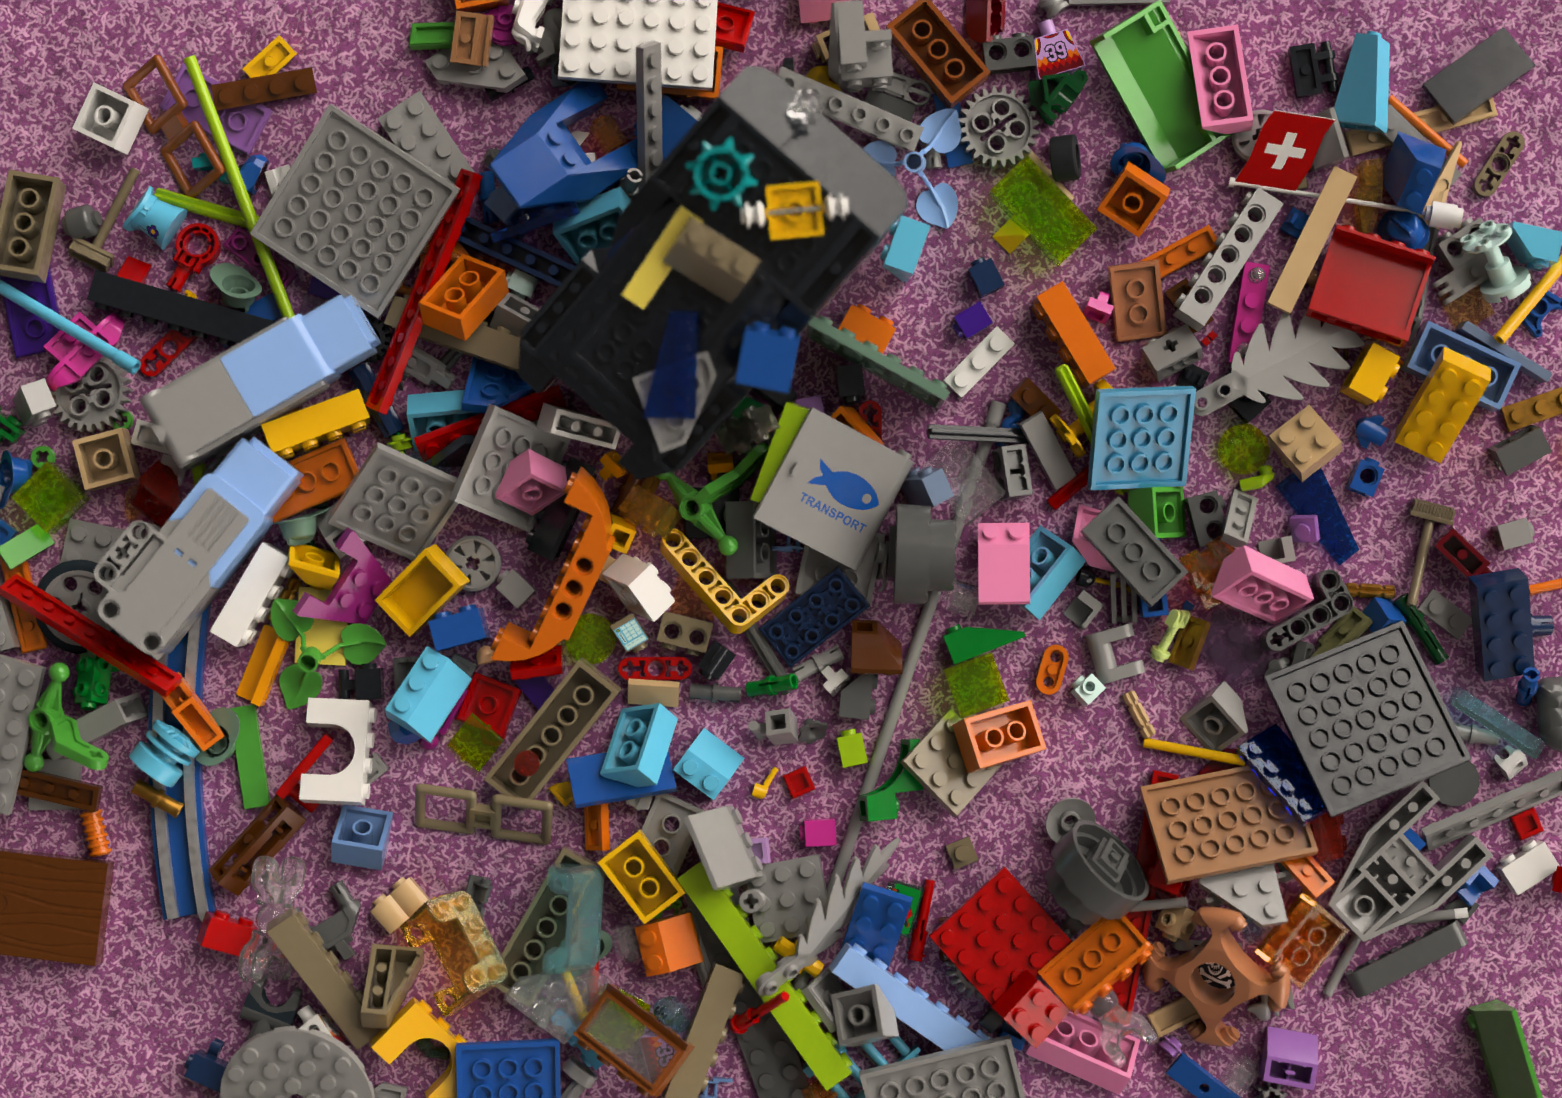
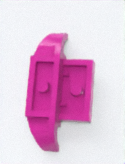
[43,311,126,392]

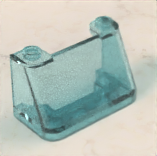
[543,863,604,974]

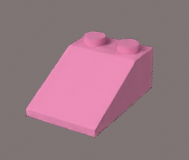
[978,523,1030,605]

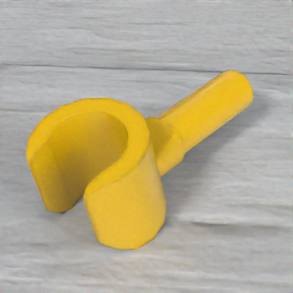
[752,767,779,799]

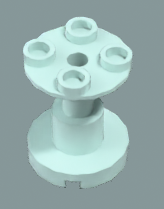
[1460,220,1532,303]

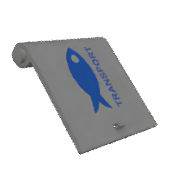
[752,407,914,571]

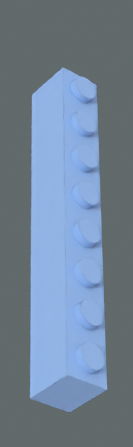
[829,942,991,1050]

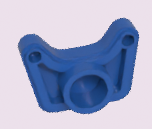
[1522,291,1562,338]

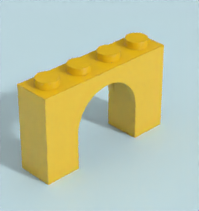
[370,997,467,1098]

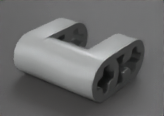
[1085,623,1146,684]

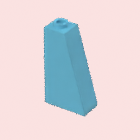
[1334,31,1390,133]

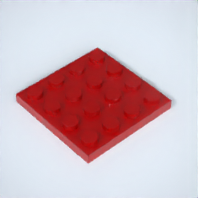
[929,866,1072,1006]

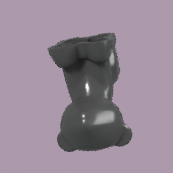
[1535,676,1562,752]

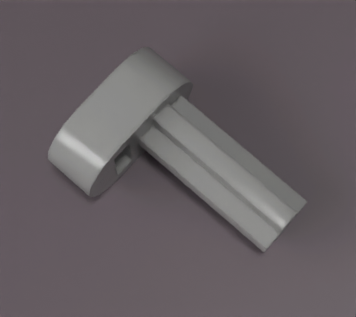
[561,1056,598,1098]

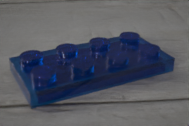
[1236,724,1326,827]

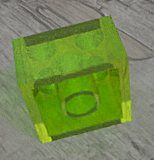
[11,461,91,534]

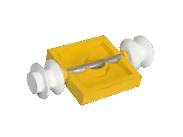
[741,181,849,240]

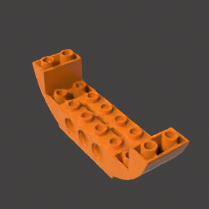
[490,467,616,661]

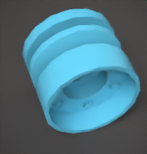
[129,720,200,788]

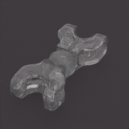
[238,856,306,982]
[1089,990,1158,1068]

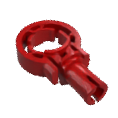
[165,223,221,293]

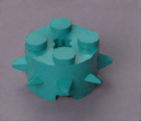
[685,137,758,211]

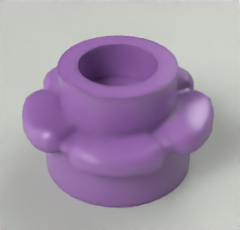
[1159,1035,1182,1058]

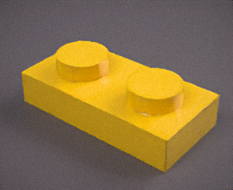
[242,35,297,78]

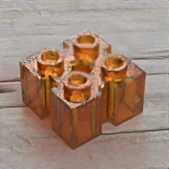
[1179,536,1235,611]

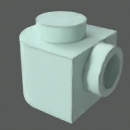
[506,268,539,300]
[1070,673,1106,707]

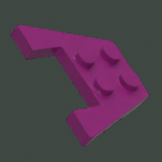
[292,527,392,624]

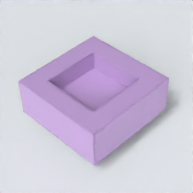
[751,837,771,863]

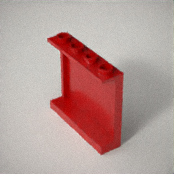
[1305,225,1436,348]

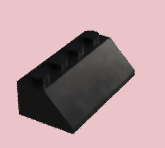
[525,457,599,562]

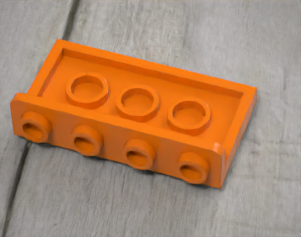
[1038,916,1153,1017]

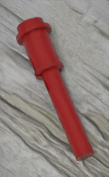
[906,879,935,962]
[729,991,790,1034]

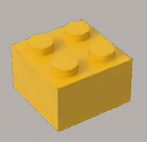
[1339,342,1400,406]

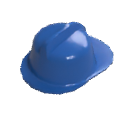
[1110,142,1166,183]
[1377,210,1430,250]
[0,450,33,509]

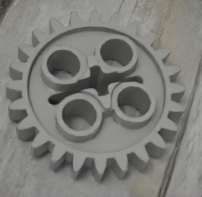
[959,86,1039,169]
[51,356,133,434]

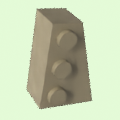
[361,944,424,1029]

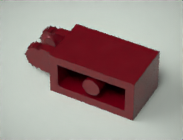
[1433,526,1492,577]

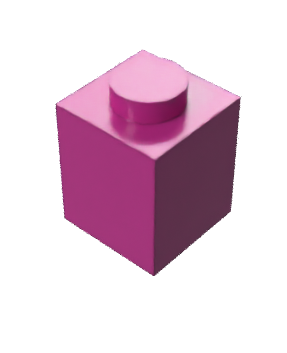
[800,818,836,847]

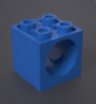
[735,322,801,393]

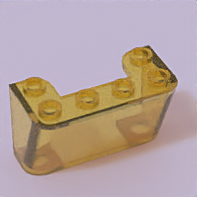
[400,890,508,1017]

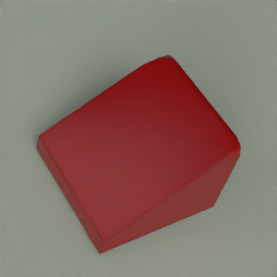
[117,256,152,284]

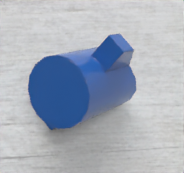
[1356,415,1389,449]

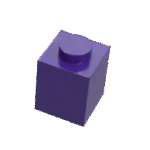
[951,301,993,341]

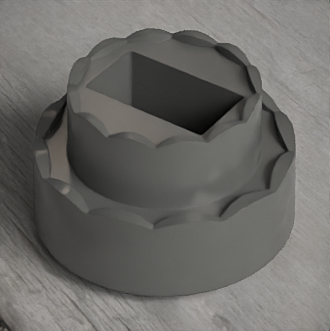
[888,504,957,604]
[1045,820,1149,925]

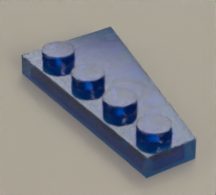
[642,311,698,419]
[1274,468,1359,566]

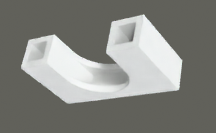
[299,698,377,806]

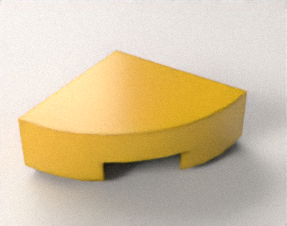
[548,782,573,807]

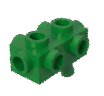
[73,649,120,710]

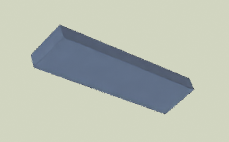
[1454,321,1552,383]

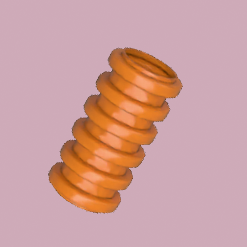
[79,809,112,858]

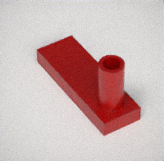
[275,731,334,813]

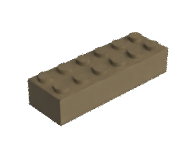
[484,657,622,811]
[486,845,607,1007]

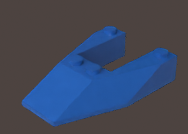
[488,81,638,209]

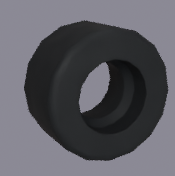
[1049,134,1081,182]

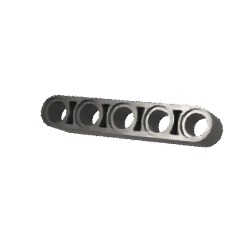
[1345,919,1469,998]

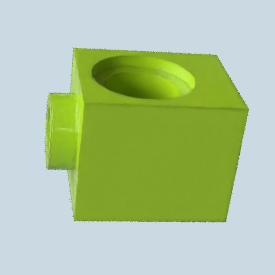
[836,728,868,768]

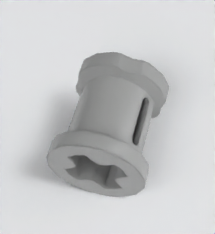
[739,889,766,913]

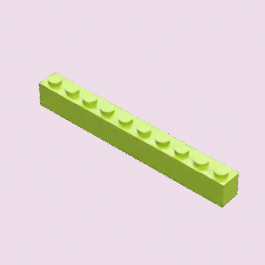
[677,861,853,1091]

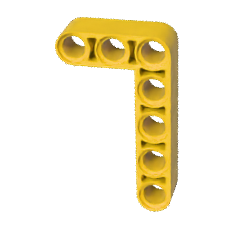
[659,529,790,634]

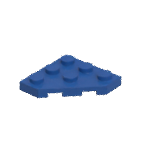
[462,357,535,413]

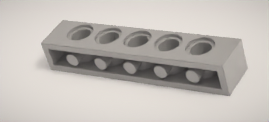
[1173,187,1284,332]

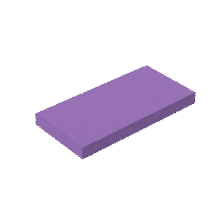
[159,63,273,156]

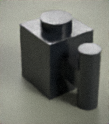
[698,640,736,681]
[339,663,385,700]

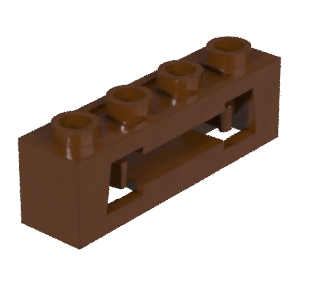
[208,794,307,896]

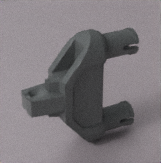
[295,880,361,961]

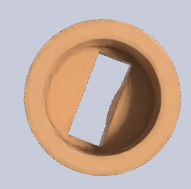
[476,646,498,665]

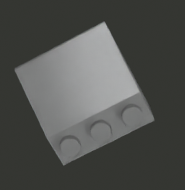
[684,806,763,890]

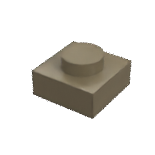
[945,836,979,870]

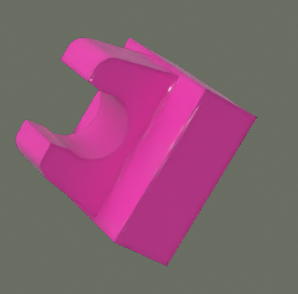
[1083,291,1114,325]

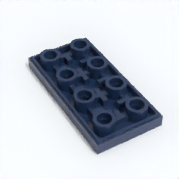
[759,565,870,668]

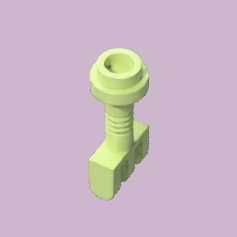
[1150,609,1191,663]

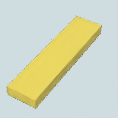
[621,206,703,310]

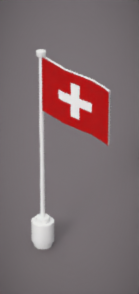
[1228,110,1464,230]

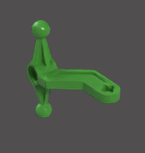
[656,442,769,556]
[24,662,109,772]

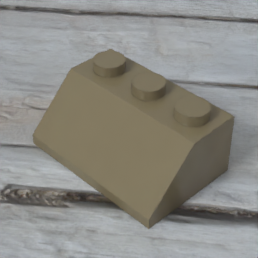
[663,216,760,304]

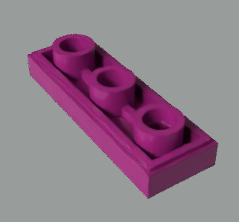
[223,225,298,290]

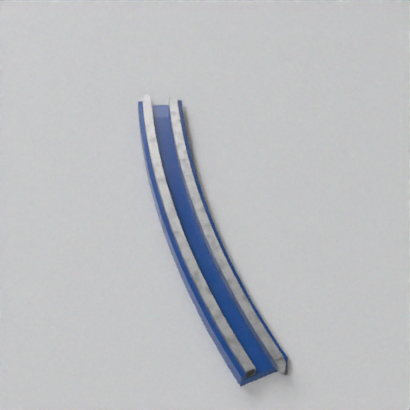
[148,602,217,922]

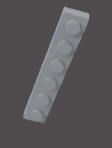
[636,41,663,192]
[1421,769,1562,851]

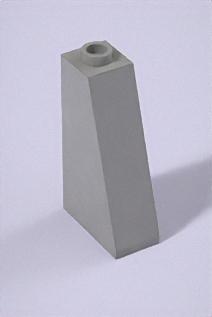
[45,692,149,761]

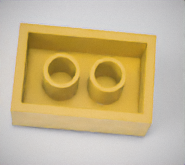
[597,829,686,924]

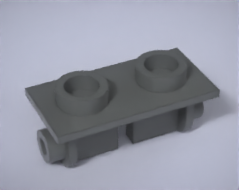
[456,875,493,930]

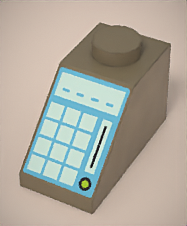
[610,613,650,654]

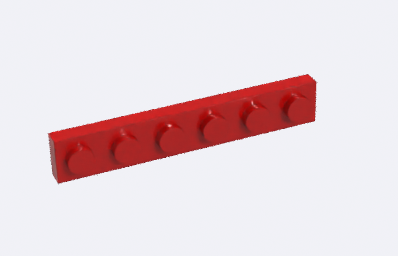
[414,385,567,462]

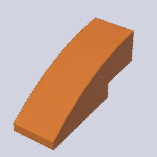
[160,671,225,752]

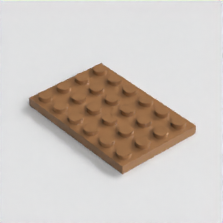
[1139,758,1318,885]

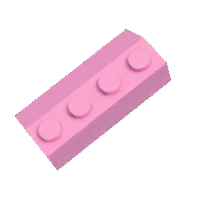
[1187,24,1254,134]
[1211,545,1314,625]
[1025,1011,1140,1095]

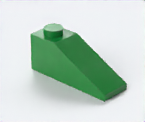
[942,624,1026,665]

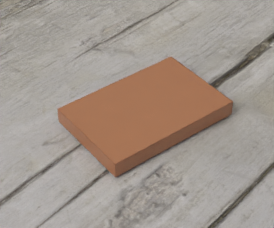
[1107,259,1167,342]

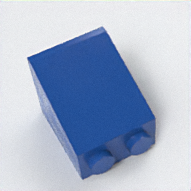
[1379,131,1446,214]

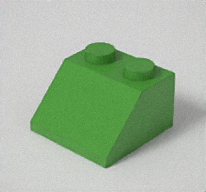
[1128,487,1186,539]

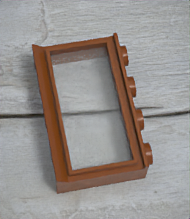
[573,983,695,1098]

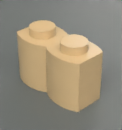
[370,877,431,934]

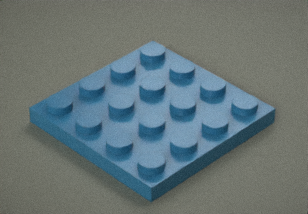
[1087,386,1196,490]

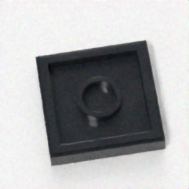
[430,435,476,467]

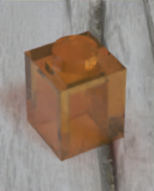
[589,115,628,155]

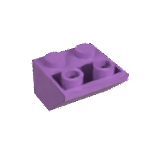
[1258,1026,1318,1090]

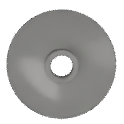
[1045,798,1096,843]

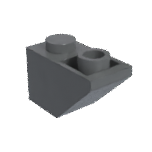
[838,673,878,720]

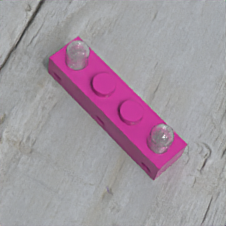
[1226,262,1270,365]

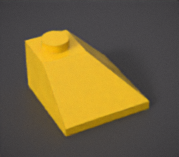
[288,544,340,591]

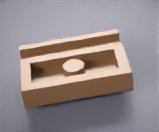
[450,11,494,67]

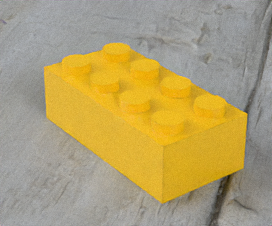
[1394,347,1491,464]
[261,389,370,460]

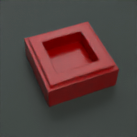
[782,765,816,799]
[1509,807,1544,841]

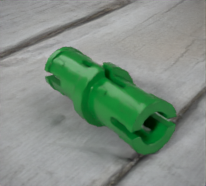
[746,673,798,698]

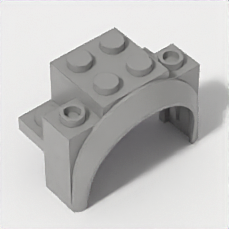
[827,0,893,93]

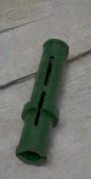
[1393,593,1449,665]

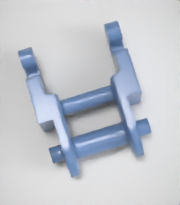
[771,528,804,553]
[698,1076,733,1098]

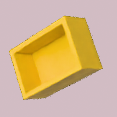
[375,544,470,637]

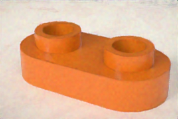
[1035,645,1069,695]

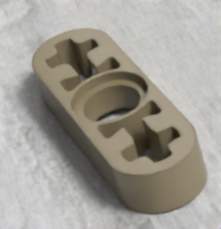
[1472,131,1525,198]

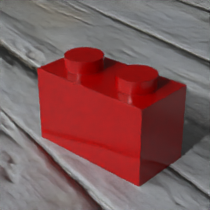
[196,910,260,959]

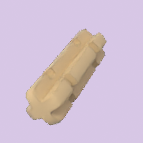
[1122,690,1156,739]

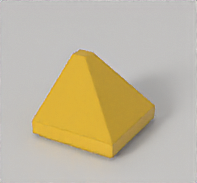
[992,219,1029,254]

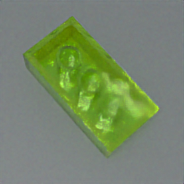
[988,155,1098,267]

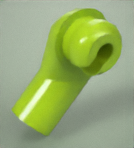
[1239,465,1275,492]

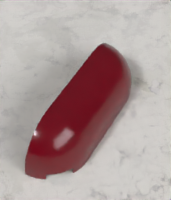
[966,0,1006,43]

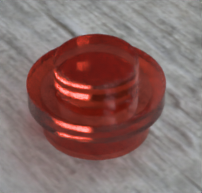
[514,750,540,776]

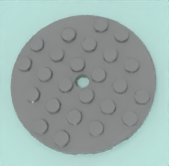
[220,1026,375,1098]

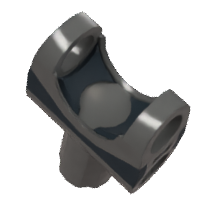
[240,973,303,1041]

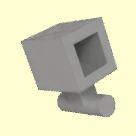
[748,708,799,746]

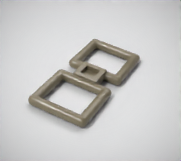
[415,783,553,845]

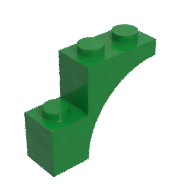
[858,738,924,822]

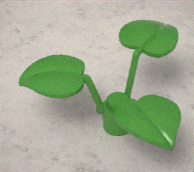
[271,598,386,709]

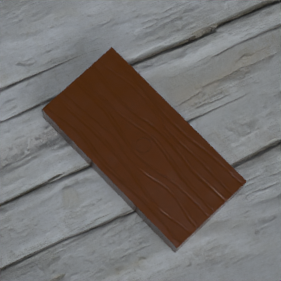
[0,848,115,966]

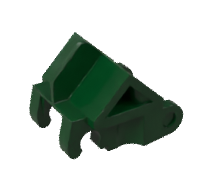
[1028,70,1088,126]

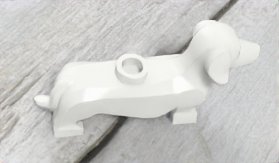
[511,0,553,53]

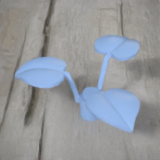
[862,109,961,229]

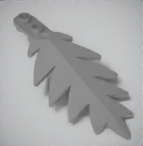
[1194,312,1365,416]
[755,837,900,996]

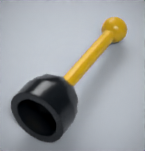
[1075,566,1131,594]

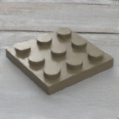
[900,709,1002,817]

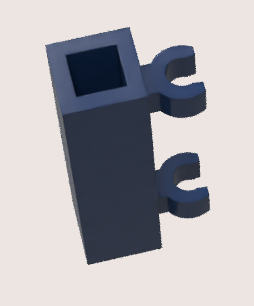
[184,1038,228,1093]

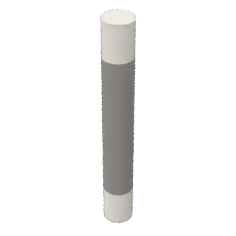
[1402,907,1468,925]

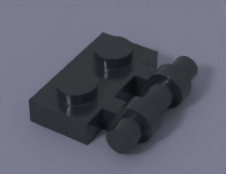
[1288,41,1340,98]

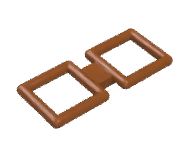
[123,54,225,198]

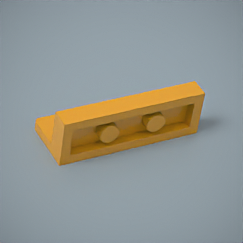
[236,625,290,707]

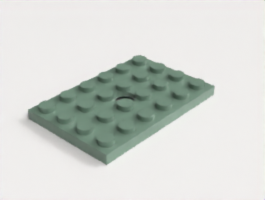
[806,315,950,410]

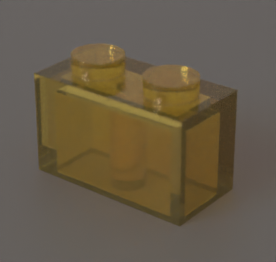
[618,484,682,540]

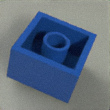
[428,604,491,651]

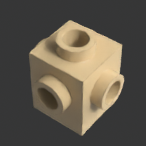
[1155,907,1195,942]

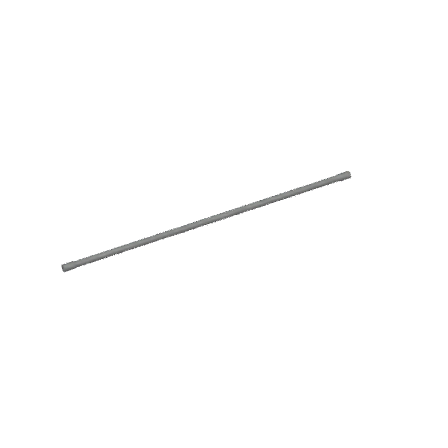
[792,400,1007,990]

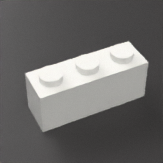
[537,403,621,450]

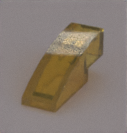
[1351,158,1383,234]

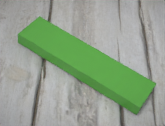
[230,705,270,809]

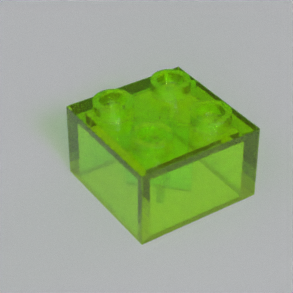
[942,652,1010,718]

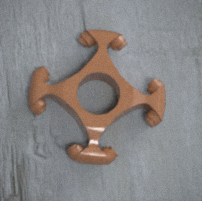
[1143,907,1290,1046]

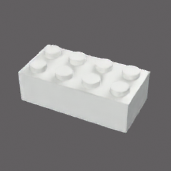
[210,542,294,647]

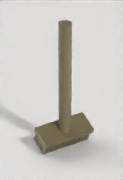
[68,167,140,273]
[1406,498,1456,607]

